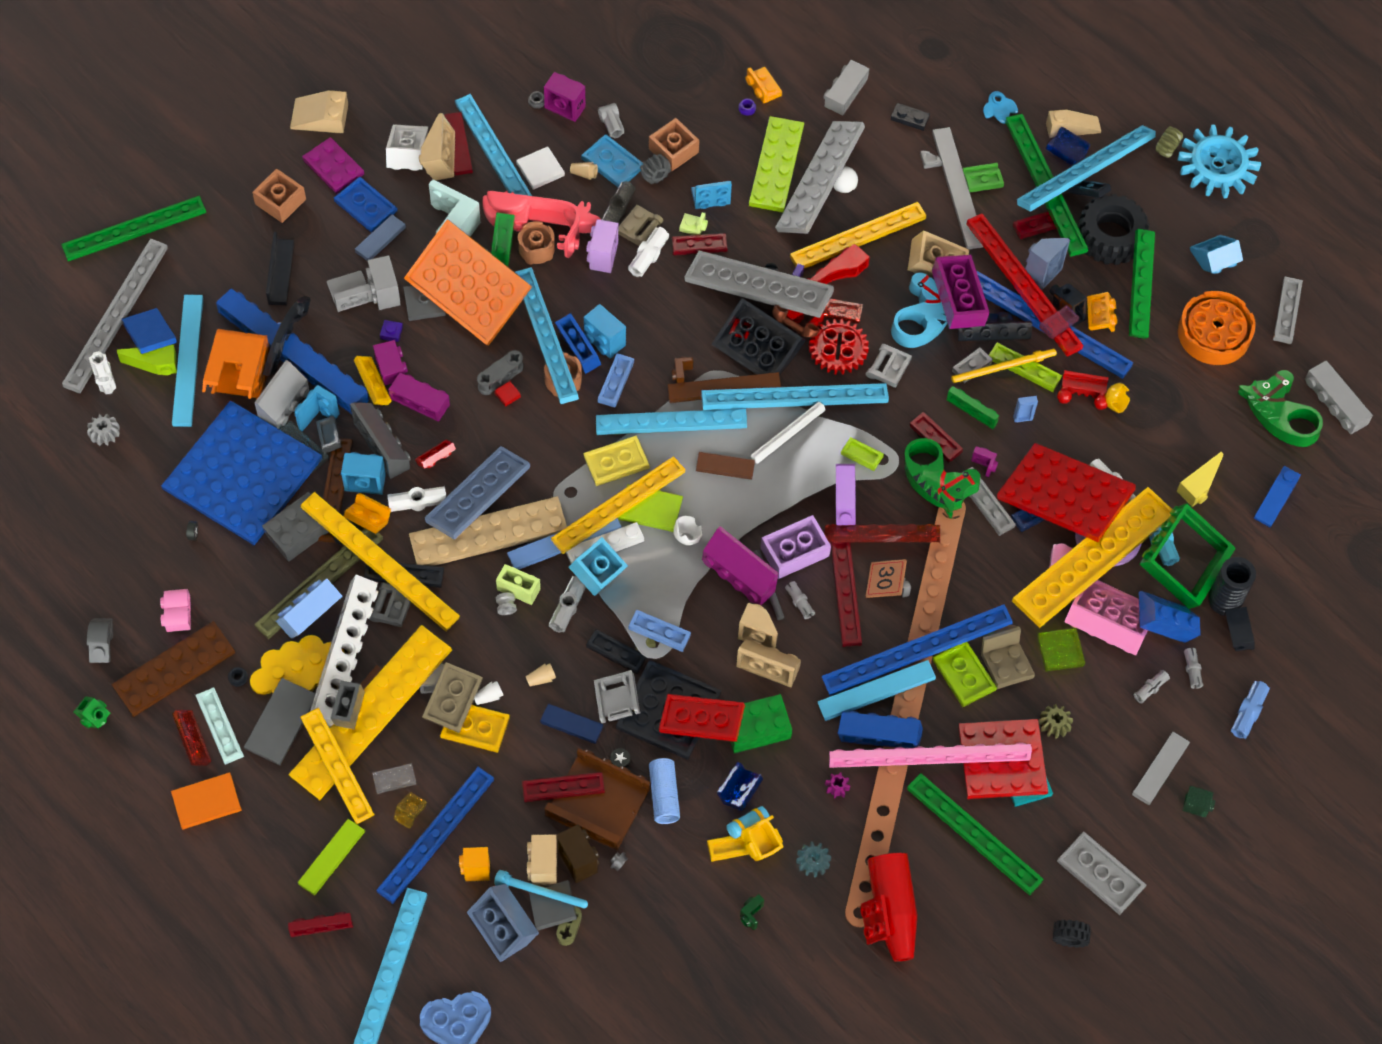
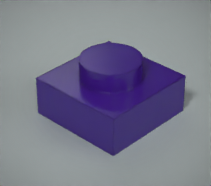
[380,320,403,342]

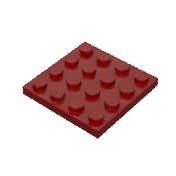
[958,719,1048,799]

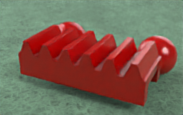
[1057,370,1109,410]

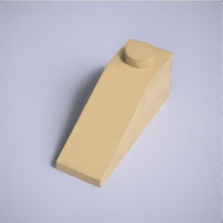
[1046,110,1101,138]

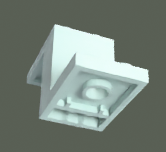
[429,179,481,237]

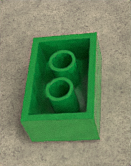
[730,694,792,753]

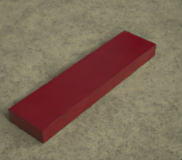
[444,112,473,176]
[522,772,605,802]

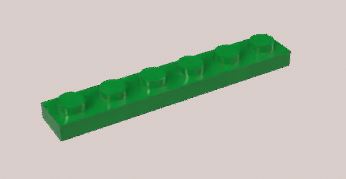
[1129,229,1155,339]

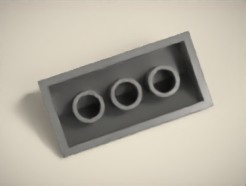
[350,402,411,479]

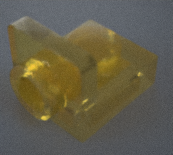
[394,792,427,828]

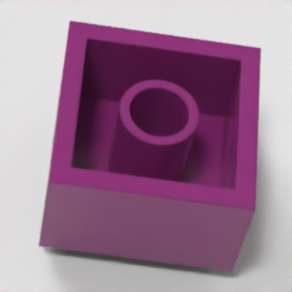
[544,72,586,122]

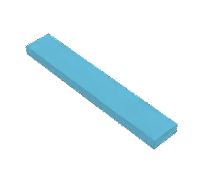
[818,660,936,721]

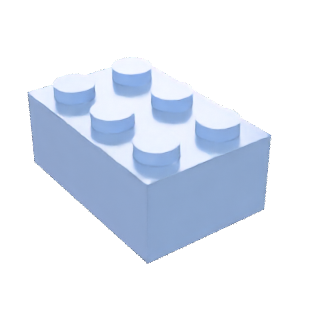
[276,579,342,639]

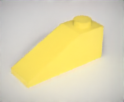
[1177,452,1224,507]

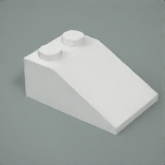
[386,125,428,171]

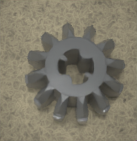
[640,154,671,184]

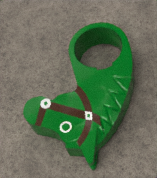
[1238,370,1323,447]

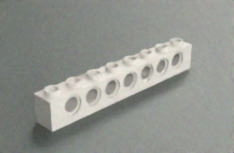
[310,575,378,728]

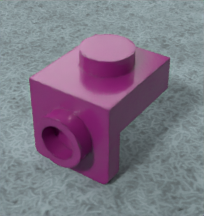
[971,446,998,477]

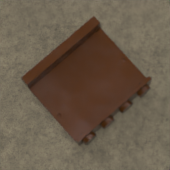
[545,748,650,850]

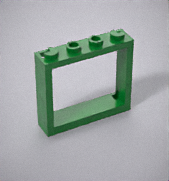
[1139,503,1236,609]

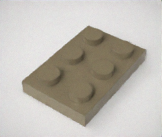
[422,662,483,733]

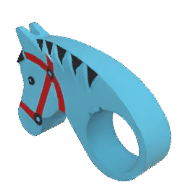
[891,272,948,348]

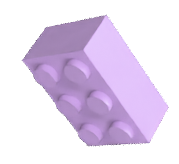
[761,515,831,579]

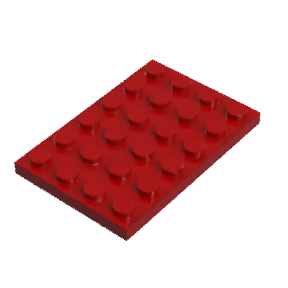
[997,443,1136,542]

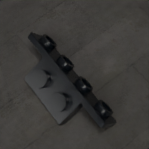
[958,312,1032,341]

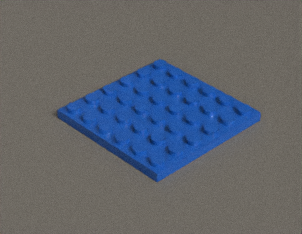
[161,400,323,545]

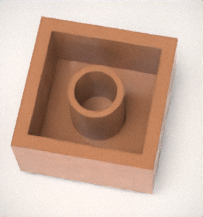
[649,118,699,171]
[252,169,306,223]

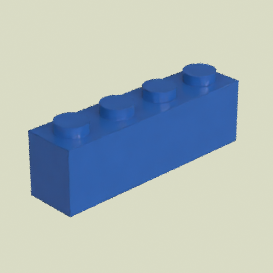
[838,711,923,749]

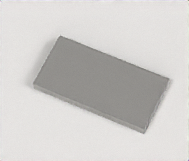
[1057,832,1146,915]

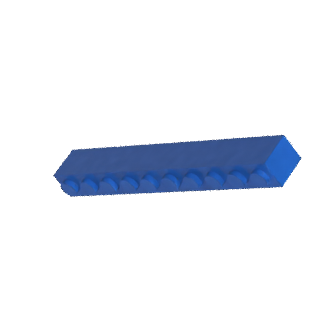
[216,288,369,415]

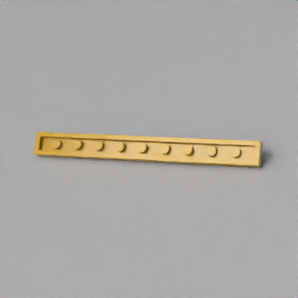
[301,492,460,632]

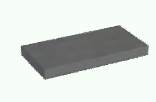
[244,678,316,765]

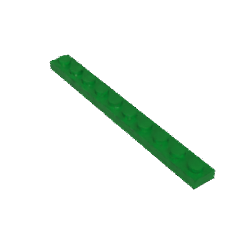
[1005,114,1088,257]

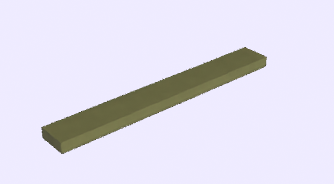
[254,528,383,640]

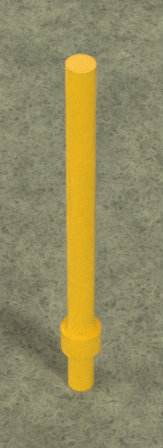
[951,348,1057,383]

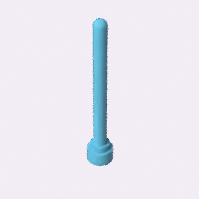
[494,870,588,908]

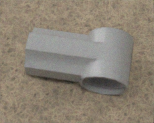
[598,103,624,139]

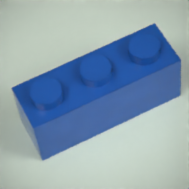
[555,313,601,374]

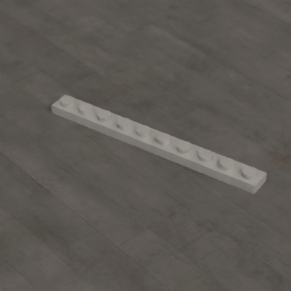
[62,239,168,393]

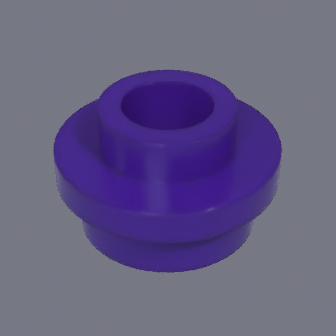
[738,98,756,116]

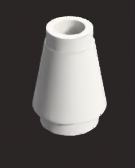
[474,681,503,705]

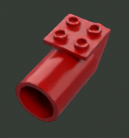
[861,853,918,962]

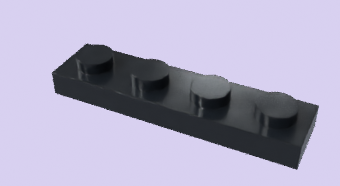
[364,563,444,588]

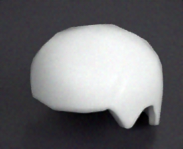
[833,166,858,193]
[673,515,702,546]

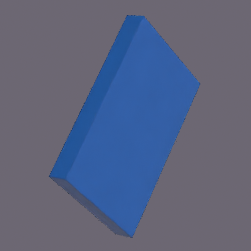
[334,177,397,233]
[122,308,177,354]

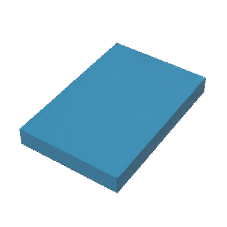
[581,134,643,189]

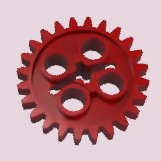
[809,319,869,375]

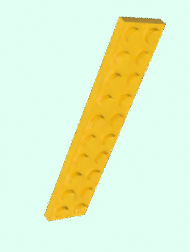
[1012,487,1172,628]
[288,625,452,801]

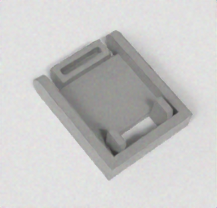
[594,670,640,723]

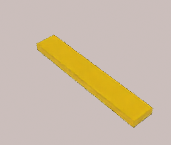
[300,707,374,824]

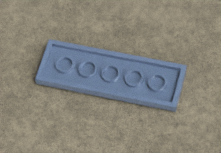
[425,446,530,540]

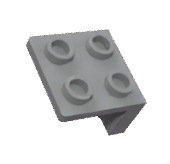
[327,271,373,312]

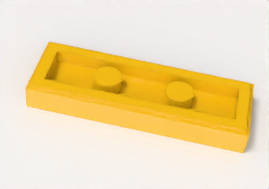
[354,356,391,405]

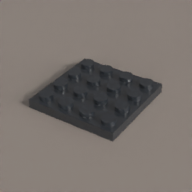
[616,660,721,760]

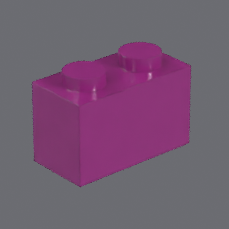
[373,340,408,385]

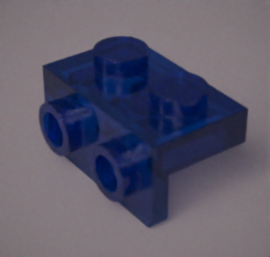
[1046,127,1090,166]
[717,762,763,811]

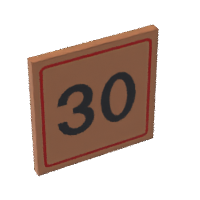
[866,559,907,598]

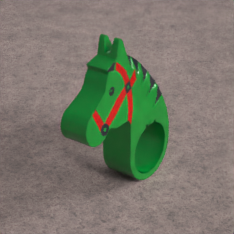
[904,438,981,518]

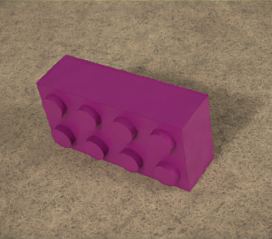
[932,255,990,329]

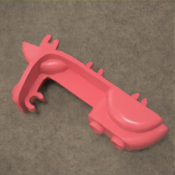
[482,191,601,258]

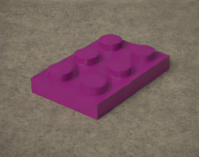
[302,137,364,194]

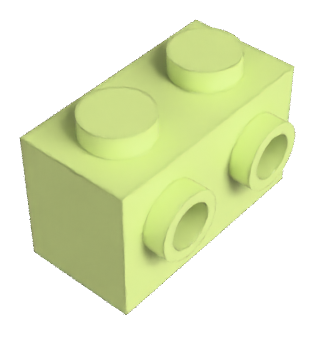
[496,564,541,605]

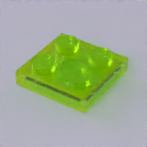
[1037,628,1085,672]

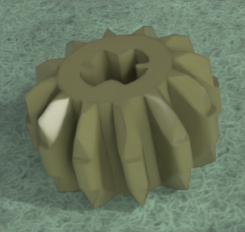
[1156,126,1183,158]
[1039,704,1073,739]

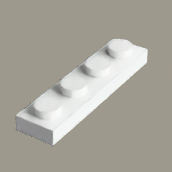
[566,522,644,564]

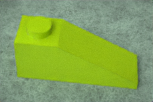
[117,344,177,375]

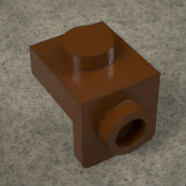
[671,357,693,383]

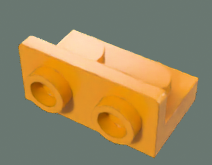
[745,67,782,104]
[1087,292,1117,332]
[343,493,391,534]

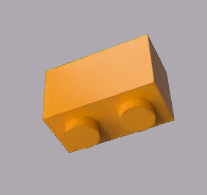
[459,847,490,881]

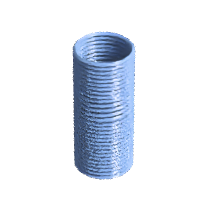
[649,758,680,824]

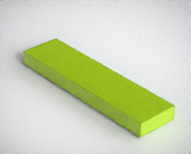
[988,342,1062,392]
[298,819,365,896]

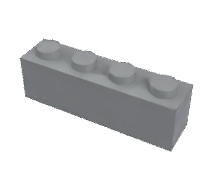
[1305,360,1373,435]

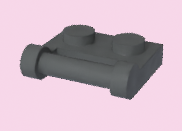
[369,583,411,628]

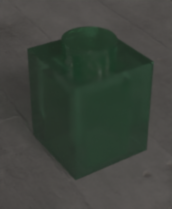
[1182,786,1215,818]

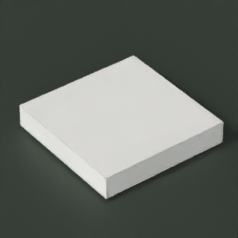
[516,146,565,190]

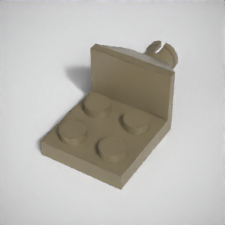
[981,625,1035,689]

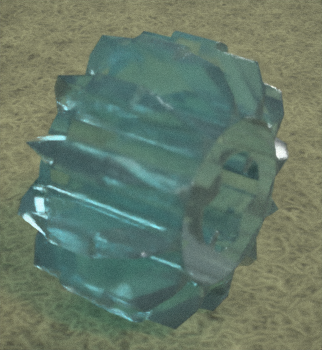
[796,841,831,877]

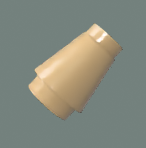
[570,162,598,180]
[526,664,556,687]

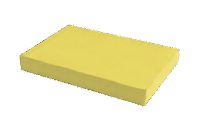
[583,435,650,486]

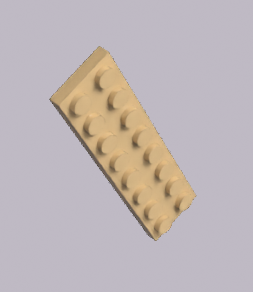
[409,496,567,566]

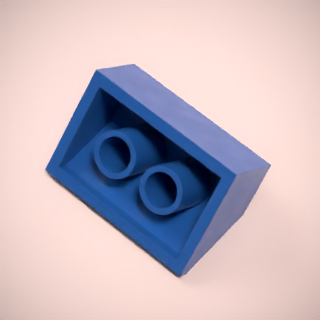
[1139,591,1200,643]

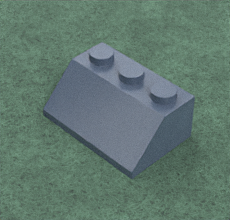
[1025,238,1070,290]
[467,884,539,962]

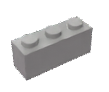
[824,60,869,115]

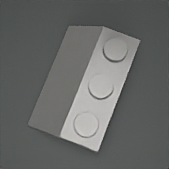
[255,360,309,429]

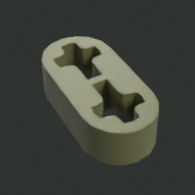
[556,906,582,946]

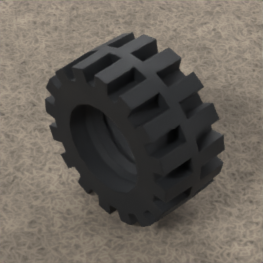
[1052,920,1091,948]

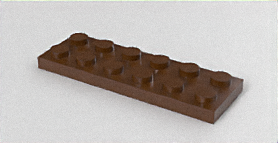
[111,621,235,717]

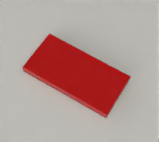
[659,694,745,742]

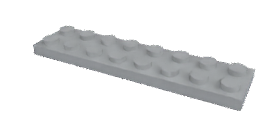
[775,121,865,234]
[684,251,834,318]

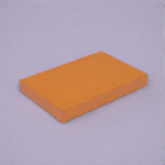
[171,772,242,830]

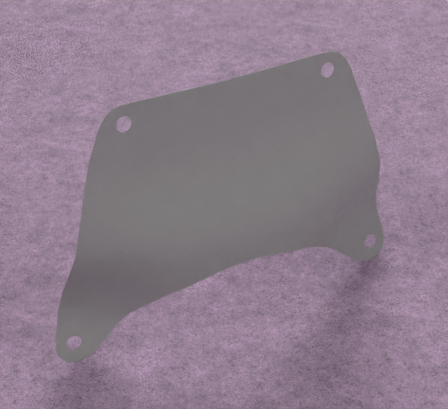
[553,370,899,659]

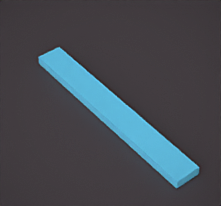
[455,94,532,196]
[172,295,204,427]

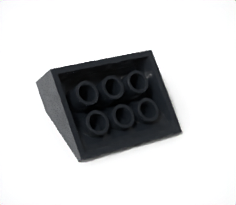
[712,298,806,376]

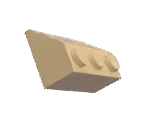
[736,639,801,687]

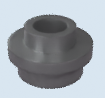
[528,91,544,108]
[610,852,628,871]

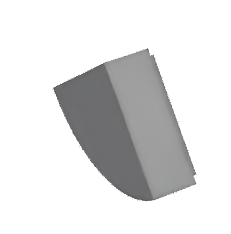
[920,151,942,169]
[902,578,911,597]

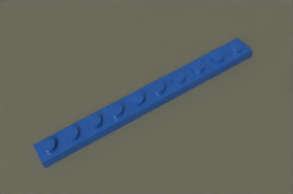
[977,271,1134,379]
[822,604,1012,696]

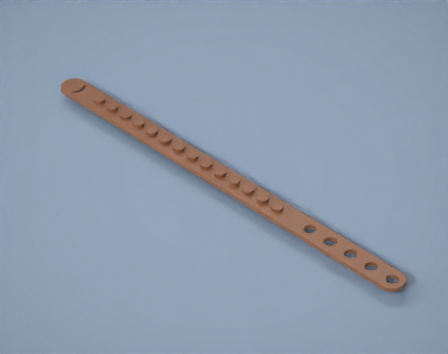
[845,502,966,927]

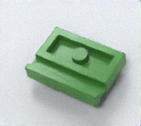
[963,163,1004,192]

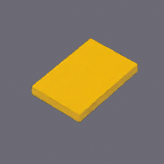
[440,705,510,753]

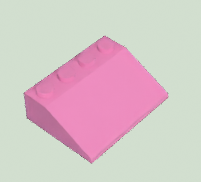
[1065,580,1148,655]

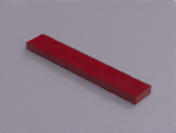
[830,538,862,647]

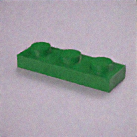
[491,212,515,267]
[947,386,999,429]

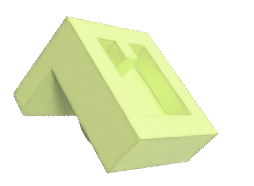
[679,212,708,235]

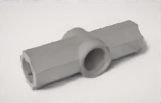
[549,576,586,633]

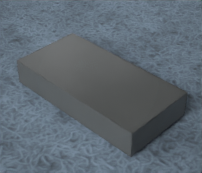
[316,415,342,453]

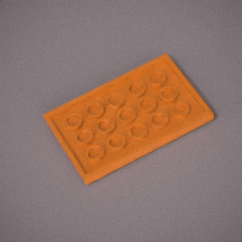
[404,219,533,346]

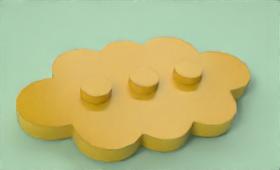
[250,635,345,695]

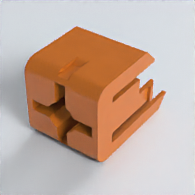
[202,329,270,400]

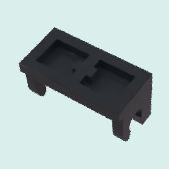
[1225,607,1255,651]

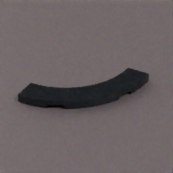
[263,296,311,376]

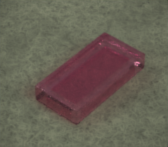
[1039,305,1079,339]

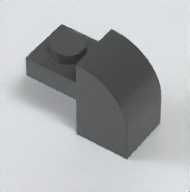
[87,618,113,663]

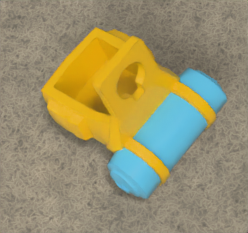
[727,806,783,861]

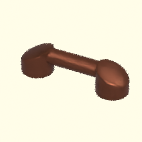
[772,305,820,337]

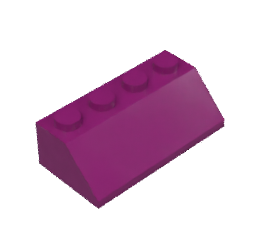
[702,526,779,605]

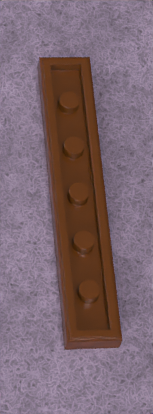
[668,372,781,403]
[318,438,353,543]

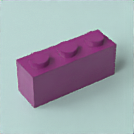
[388,373,450,422]

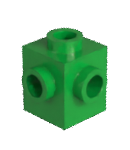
[73,696,110,728]

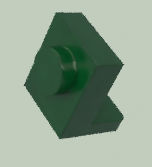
[740,894,764,930]

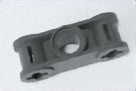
[477,350,524,395]

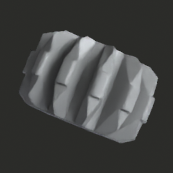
[87,414,120,446]

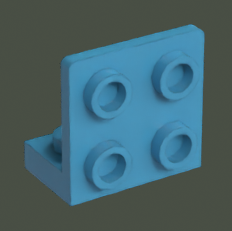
[691,181,732,209]
[295,385,340,432]

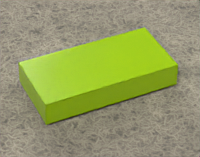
[841,437,884,471]

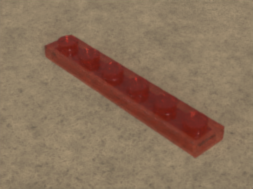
[824,524,940,542]

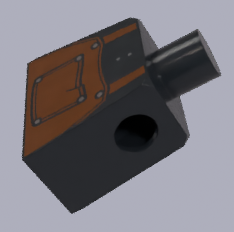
[1049,284,1087,327]

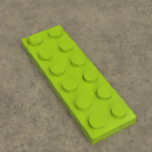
[749,116,804,212]

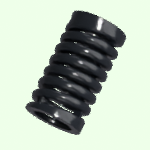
[1208,557,1256,616]

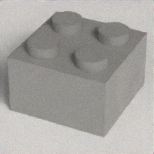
[365,255,401,310]

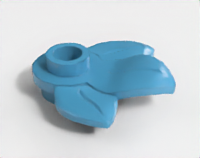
[983,91,1018,124]

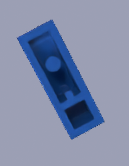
[1254,466,1301,528]

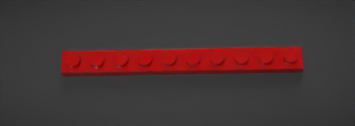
[966,214,1084,356]

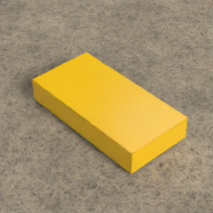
[707,836,749,862]

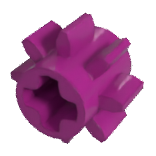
[825,772,850,799]

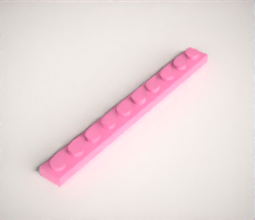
[829,743,1032,768]

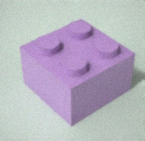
[587,219,618,273]

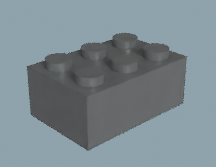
[262,492,329,562]

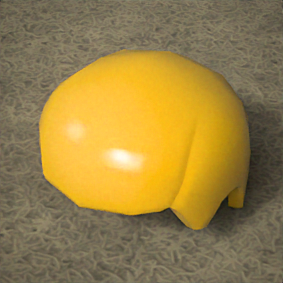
[1105,383,1130,414]

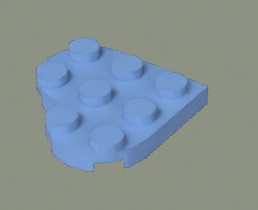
[420,991,491,1044]

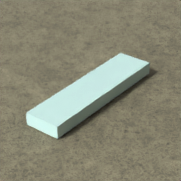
[196,687,244,765]

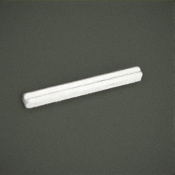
[751,402,825,464]

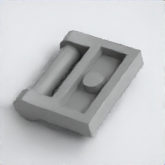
[866,344,912,388]

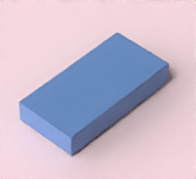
[1013,396,1038,422]

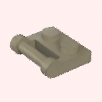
[618,205,664,246]

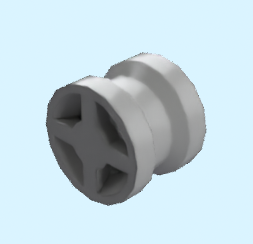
[496,593,517,615]

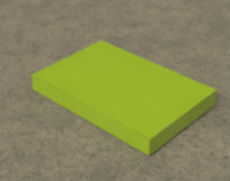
[618,484,683,532]
[932,642,997,707]

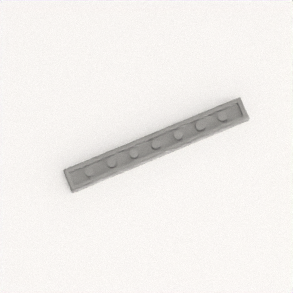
[932,127,983,250]

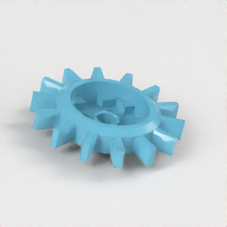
[1177,125,1261,198]

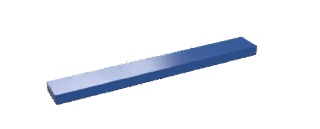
[376,767,494,904]

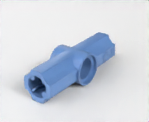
[1230,681,1270,739]

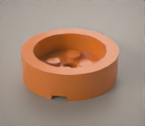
[1178,291,1255,365]

